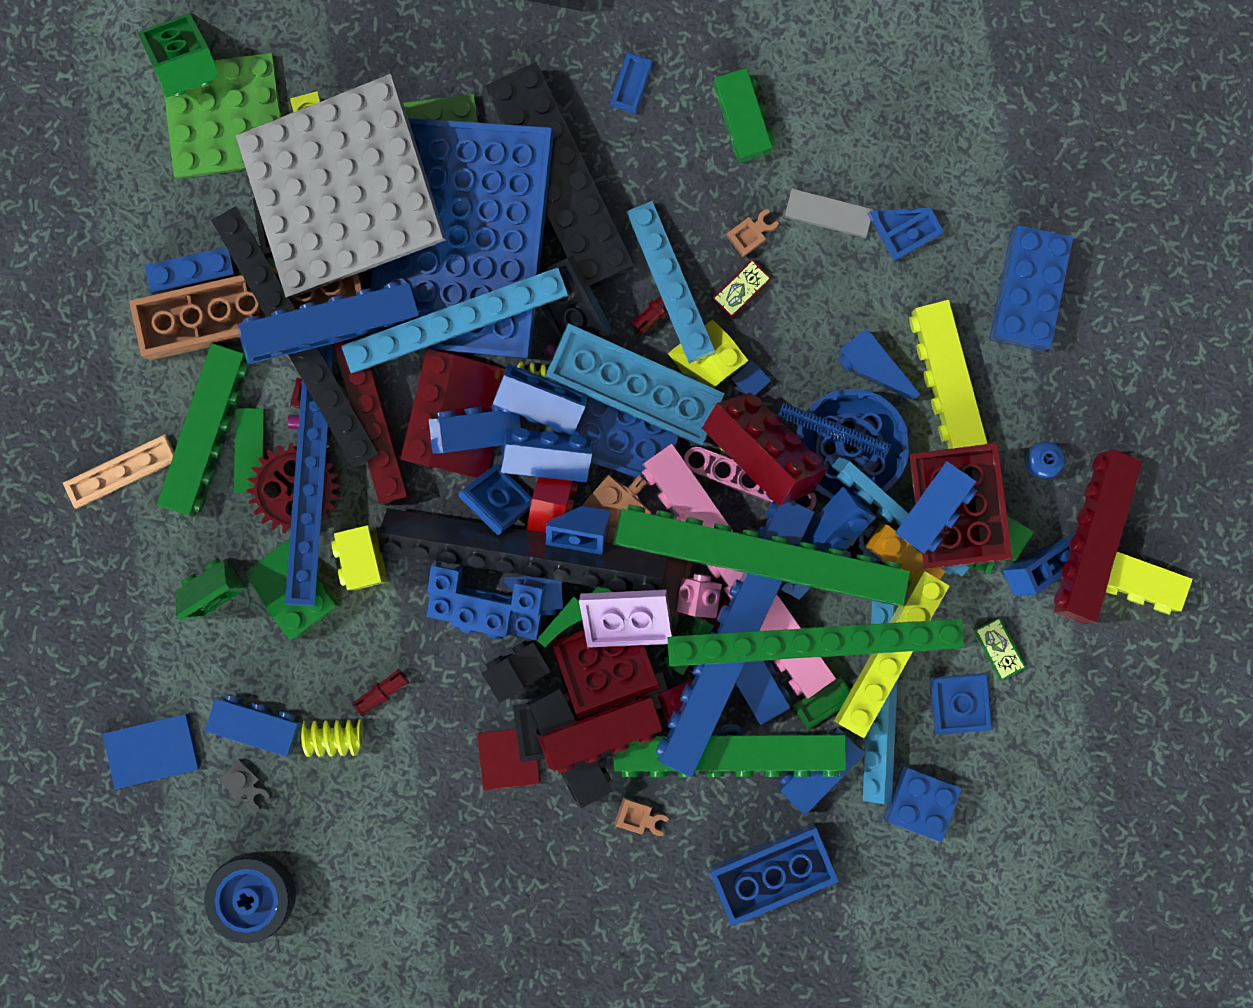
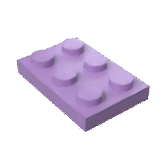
[579,590,673,647]

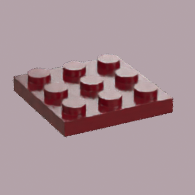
[552,630,660,719]

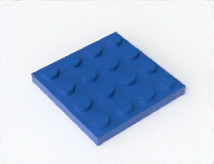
[560,371,697,484]

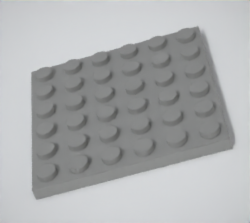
[236,74,446,299]

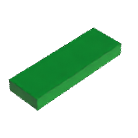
[234,408,265,493]

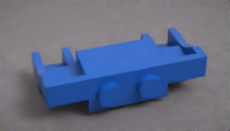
[426,561,546,640]

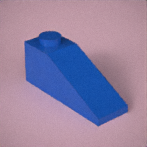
[837,328,920,401]
[1002,532,1076,596]

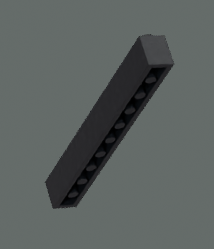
[378,508,668,592]

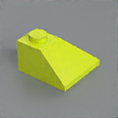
[668,320,748,388]

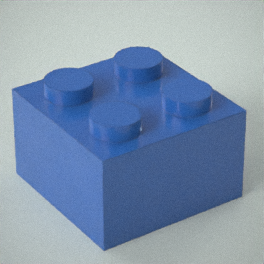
[883,765,962,843]

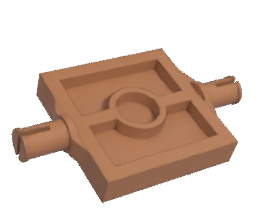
[582,475,652,544]

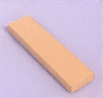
[63,434,175,509]

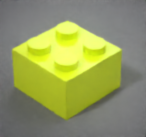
[331,525,388,590]

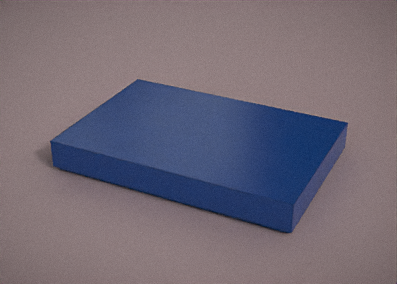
[102,713,200,789]

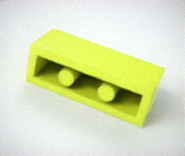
[1106,552,1193,615]

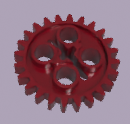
[246,443,340,534]

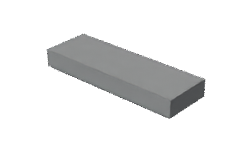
[784,189,873,238]

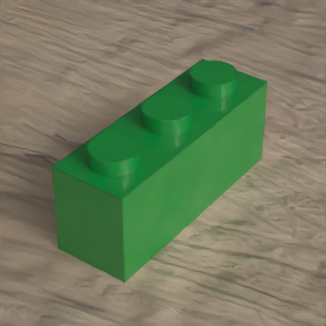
[713,68,775,164]

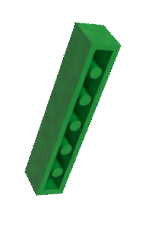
[157,343,251,517]

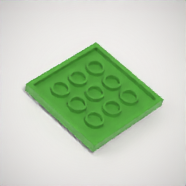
[164,53,281,179]

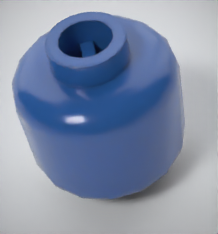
[1024,441,1065,479]

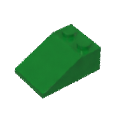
[137,13,220,98]
[245,538,341,641]
[175,558,247,621]

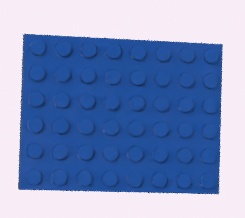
[365,118,554,359]

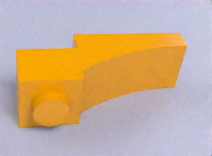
[865,523,945,583]

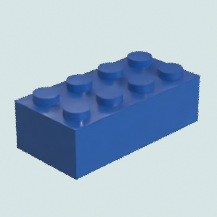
[989,225,1073,352]
[708,823,839,926]

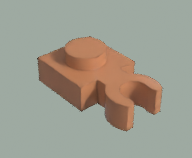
[726,209,779,257]
[614,797,669,836]

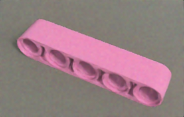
[684,447,816,510]

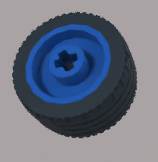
[204,853,296,944]

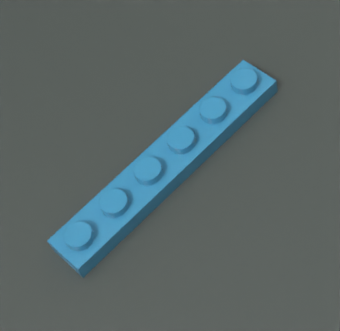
[626,201,715,364]
[832,457,969,576]

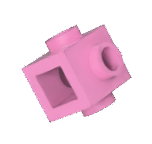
[677,574,722,618]

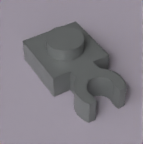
[218,759,271,810]

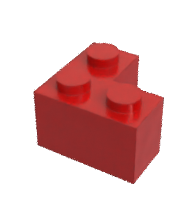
[527,477,579,533]

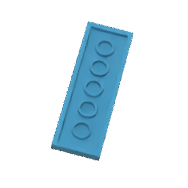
[545,323,725,446]

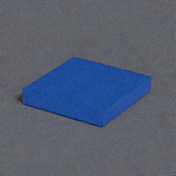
[458,464,532,535]
[930,673,993,735]

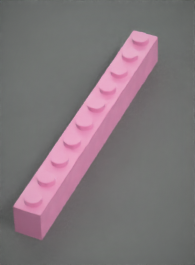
[642,444,836,699]

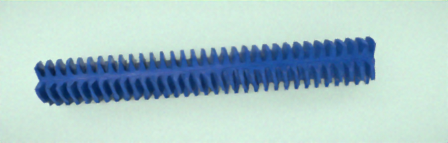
[778,403,891,459]

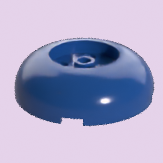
[796,389,909,499]

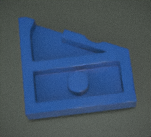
[867,207,944,261]

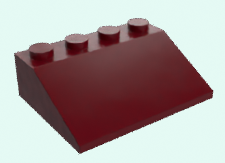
[400,348,506,478]
[910,443,1013,569]

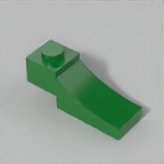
[537,587,612,647]

